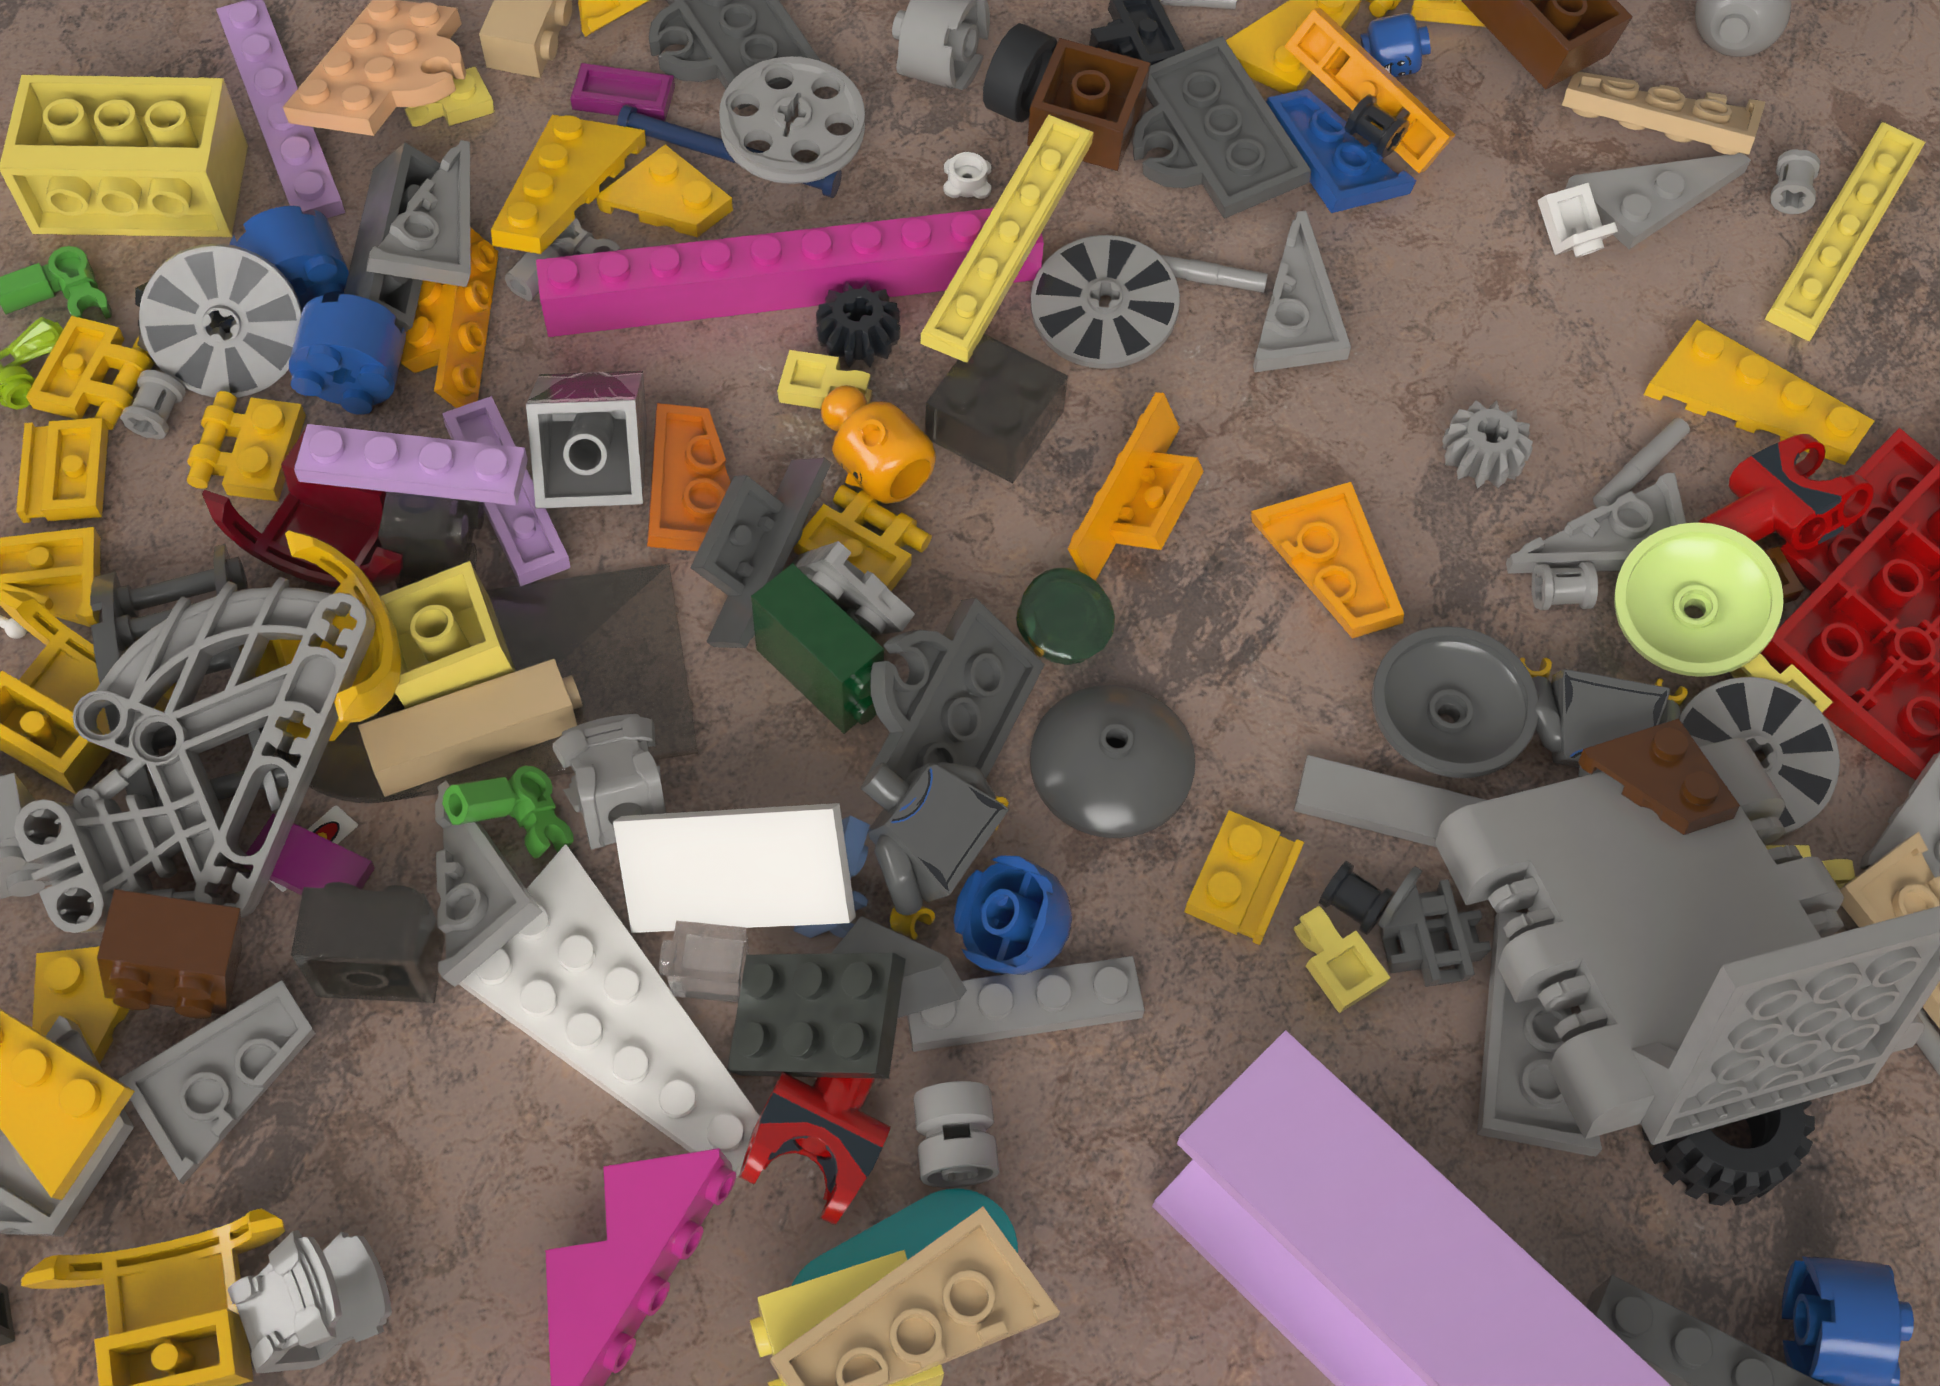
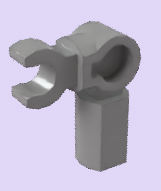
[505,218,621,301]

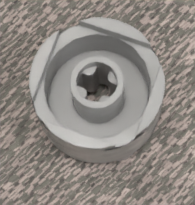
[892,0,990,90]

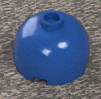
[954,855,1072,975]

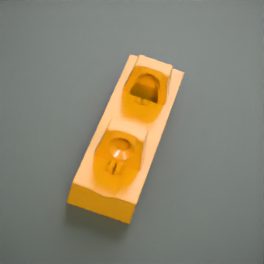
[1284,8,1456,173]

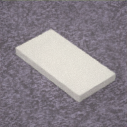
[613,803,856,933]

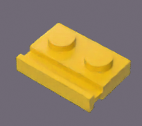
[16,418,109,523]
[1184,810,1304,945]

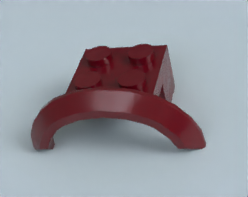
[202,428,413,588]

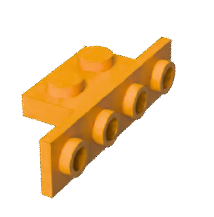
[401,227,499,408]
[1067,392,1204,584]

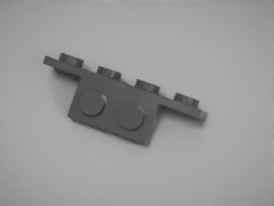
[690,457,832,648]

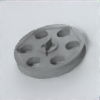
[719,56,865,184]

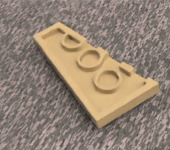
[1562,72,1765,155]

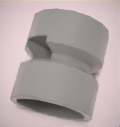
[913,1081,1000,1188]

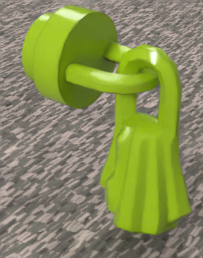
[0,317,63,410]

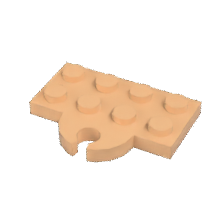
[283,0,466,136]

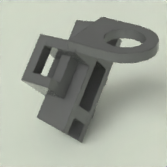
[1378,866,1492,987]

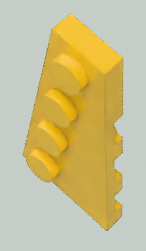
[1643,320,1874,465]

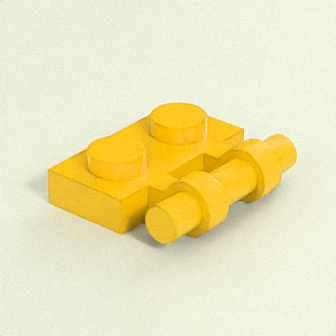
[26,316,153,430]
[187,391,306,502]
[794,485,932,591]

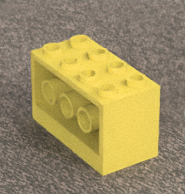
[0,75,248,237]

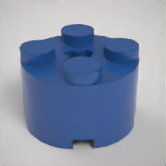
[229,205,349,310]
[289,294,406,415]
[1782,1256,1914,1386]

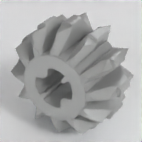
[1442,400,1533,489]

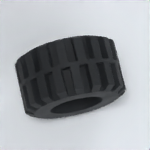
[1642,1100,1815,1206]

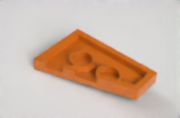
[647,403,731,551]

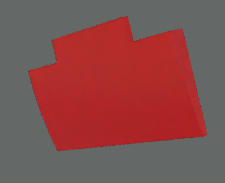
[1760,428,1940,780]

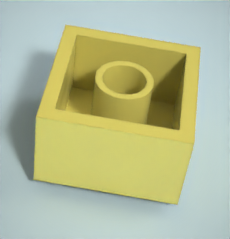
[381,561,516,709]

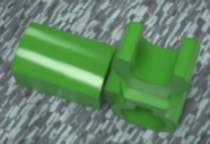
[0,246,112,319]
[442,766,574,858]

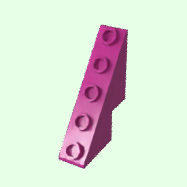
[545,1148,736,1386]

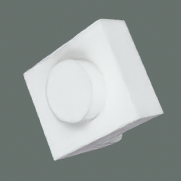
[1537,183,1618,258]

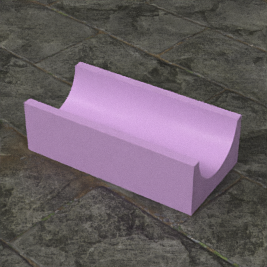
[1152,1030,1671,1386]

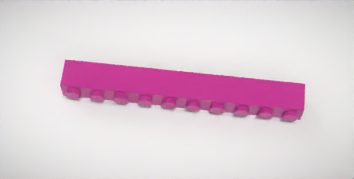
[536,208,1044,337]

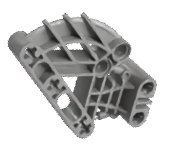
[14,577,375,933]

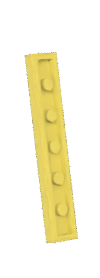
[920,115,1094,363]
[1765,122,1926,342]

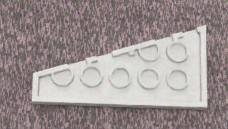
[459,844,760,1178]

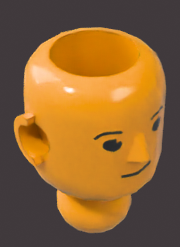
[821,385,936,504]

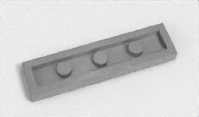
[907,956,1145,1052]

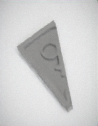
[366,140,471,287]
[1253,210,1351,372]
[435,780,542,987]

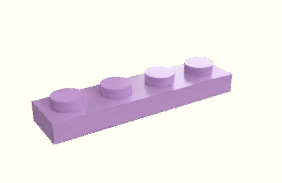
[442,396,571,587]
[294,424,528,506]

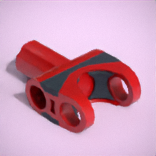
[1698,434,1874,550]
[739,1072,891,1226]

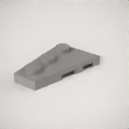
[118,980,316,1184]

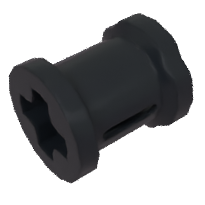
[1344,94,1409,158]
[1319,861,1395,935]

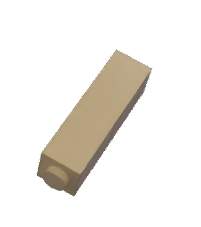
[358,659,583,797]

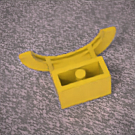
[255,530,401,741]
[0,590,177,795]
[21,1208,285,1386]

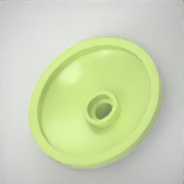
[1614,523,1783,677]

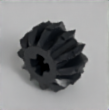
[816,281,901,368]

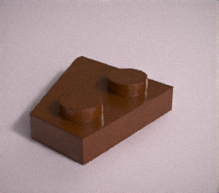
[1578,718,1740,835]

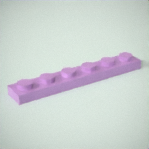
[216,0,345,218]

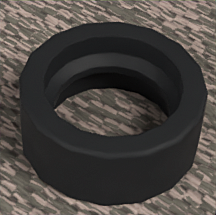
[983,23,1057,122]

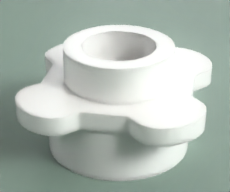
[943,152,991,199]

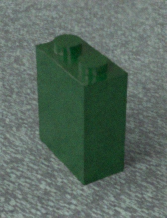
[751,563,884,734]

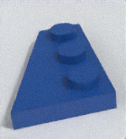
[1266,89,1416,213]

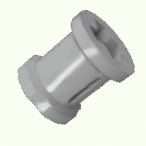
[1770,149,1821,214]
[120,370,186,440]
[1531,562,1598,610]

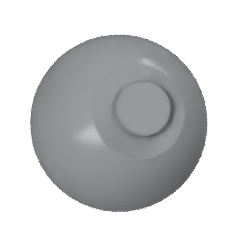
[1695,0,1792,57]

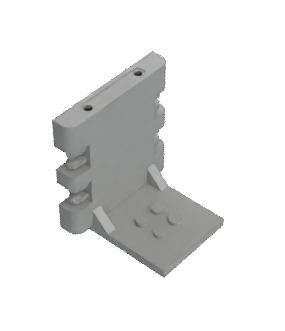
[1435,738,1940,1145]

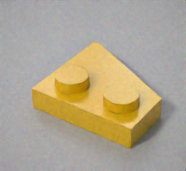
[32,946,130,1065]

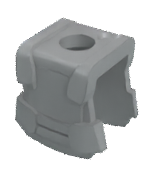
[553,714,666,850]
[228,1230,392,1373]

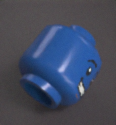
[1360,13,1431,78]

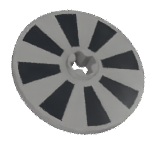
[1031,235,1180,369]
[139,244,302,398]
[1680,677,1840,835]

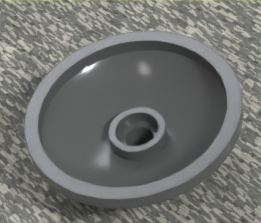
[1372,626,1539,778]
[1030,685,1195,838]

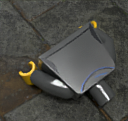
[1520,657,1688,777]
[861,762,1009,940]

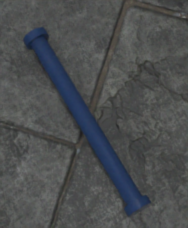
[617,104,842,198]

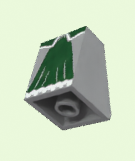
[526,371,647,508]

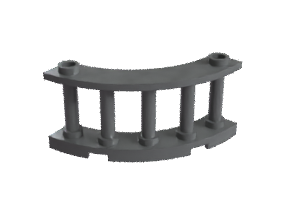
[90,544,289,811]

